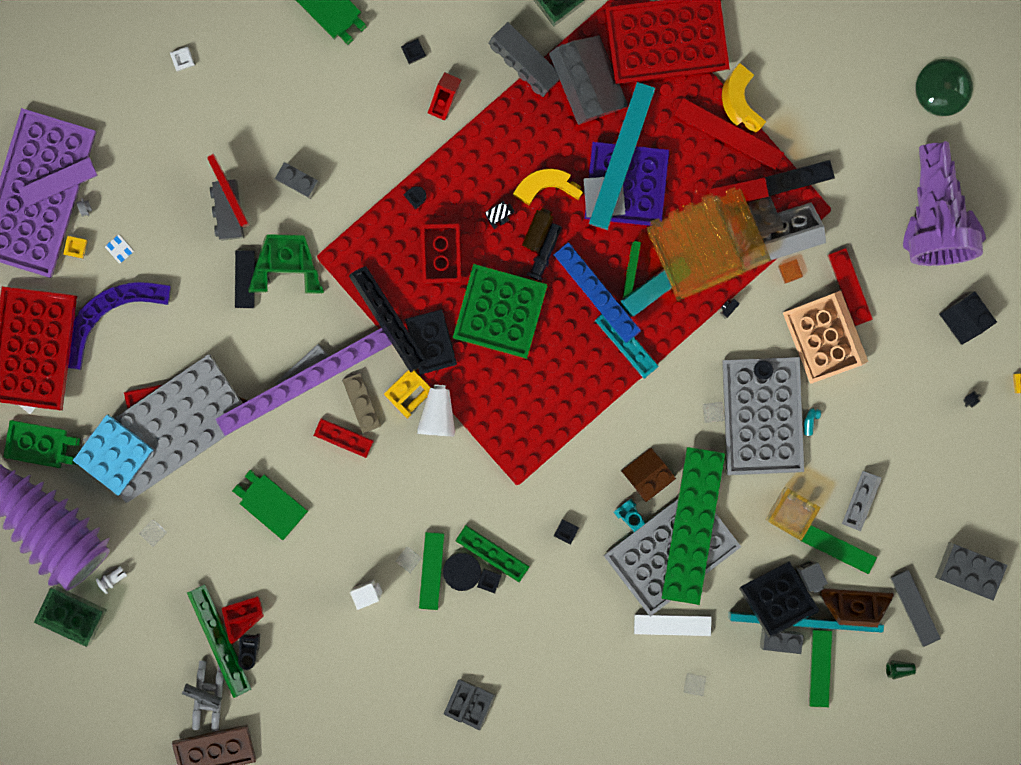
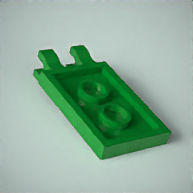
[295,0,367,45]
[3,420,81,468]
[232,470,308,540]

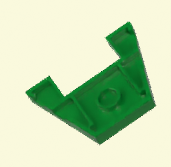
[249,234,324,294]

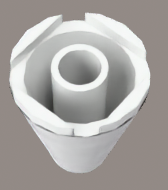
[417,385,455,437]

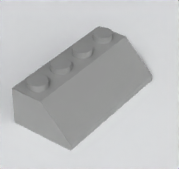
[739,203,826,266]

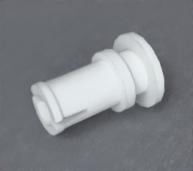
[96,566,127,594]

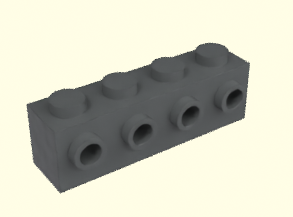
[488,22,560,97]

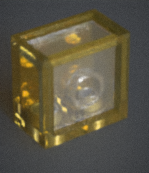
[765,487,821,541]

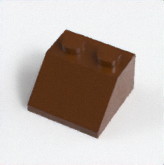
[621,448,676,502]

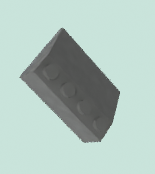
[549,35,628,125]

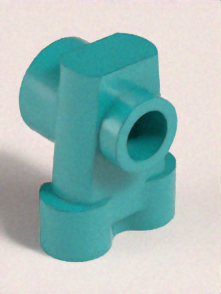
[613,498,645,532]

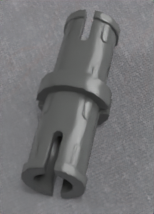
[182,683,222,709]

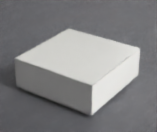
[170,47,195,72]

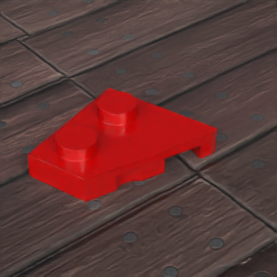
[222,596,264,644]

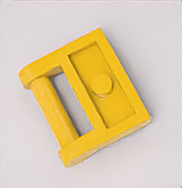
[384,370,431,419]

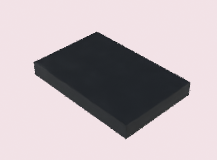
[405,309,457,375]

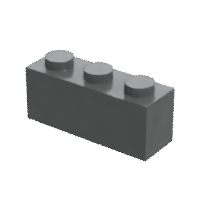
[210,179,244,241]

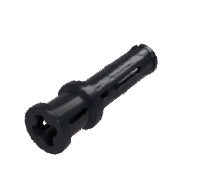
[527,223,563,282]

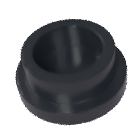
[963,391,981,408]

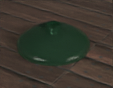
[915,59,973,117]

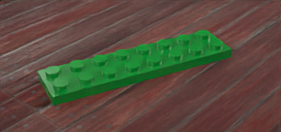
[661,447,725,605]

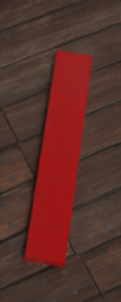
[674,98,784,170]

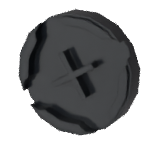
[443,553,481,591]

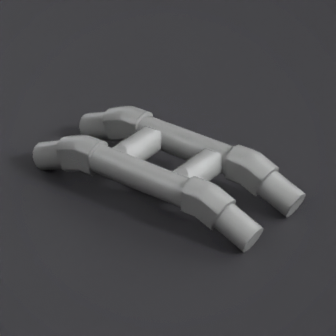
[192,661,224,732]

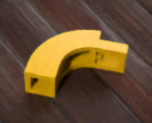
[722,63,766,133]
[513,169,583,205]

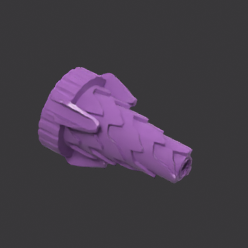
[903,141,986,266]

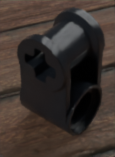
[238,633,260,670]

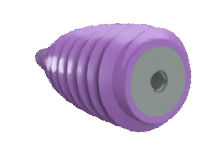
[0,464,110,591]

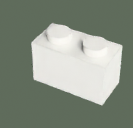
[350,579,383,610]

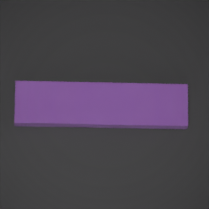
[18,158,98,207]

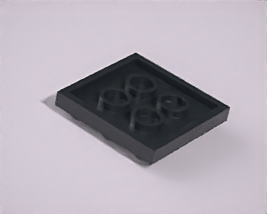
[739,561,819,638]

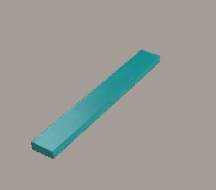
[589,82,655,230]
[728,612,884,633]

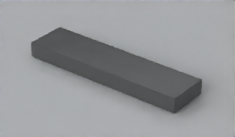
[890,570,941,647]

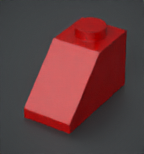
[428,72,462,121]

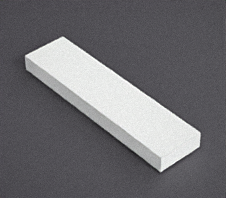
[634,614,711,636]

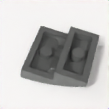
[444,679,496,730]

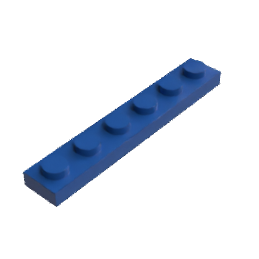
[554,242,641,343]

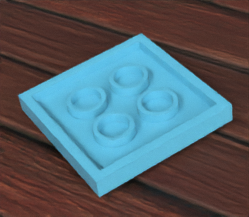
[73,414,154,496]

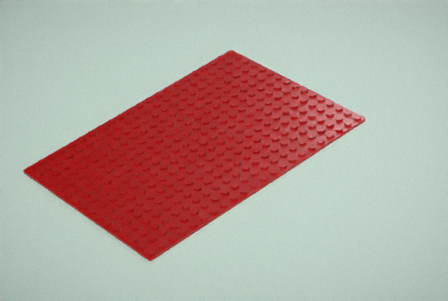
[317,0,831,485]

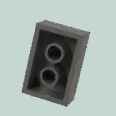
[935,542,1008,601]

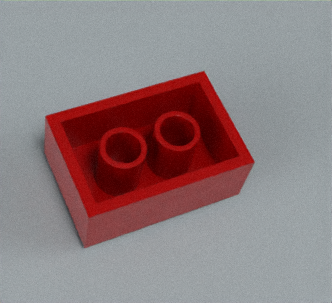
[421,224,461,284]

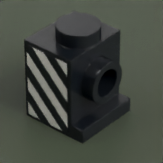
[484,201,515,230]

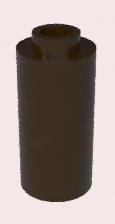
[522,208,554,253]

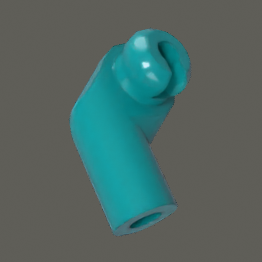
[804,408,821,436]

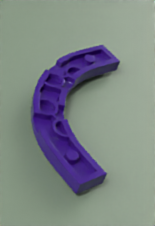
[68,282,172,370]

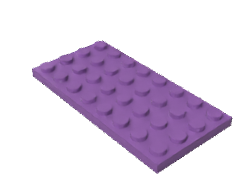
[0,108,97,278]

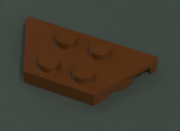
[819,588,894,628]

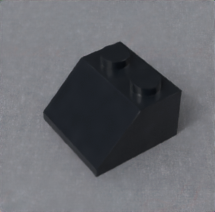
[939,291,997,345]

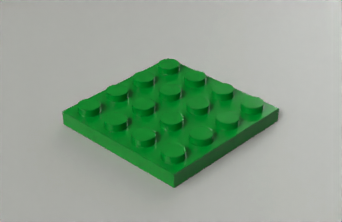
[453,264,548,359]

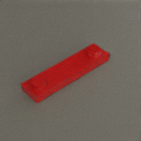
[827,248,873,326]

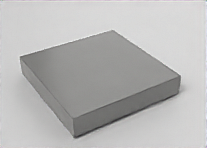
[583,177,625,218]

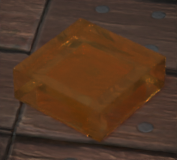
[778,259,803,284]

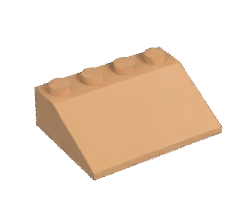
[783,290,869,384]

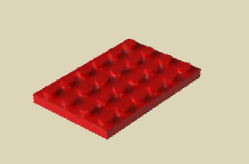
[605,0,730,84]
[0,286,77,411]

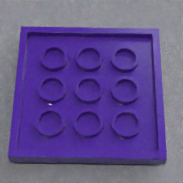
[584,142,669,227]

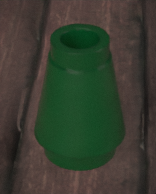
[886,660,916,680]

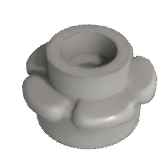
[76,198,92,217]

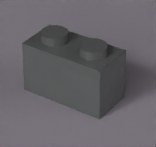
[275,162,319,199]
[795,559,828,593]
[760,628,803,654]

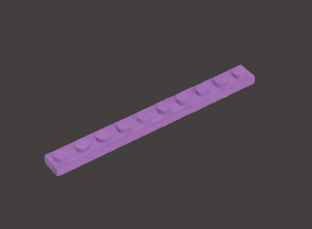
[216,328,392,436]

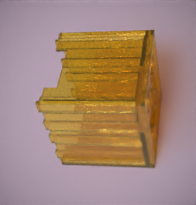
[647,187,771,300]

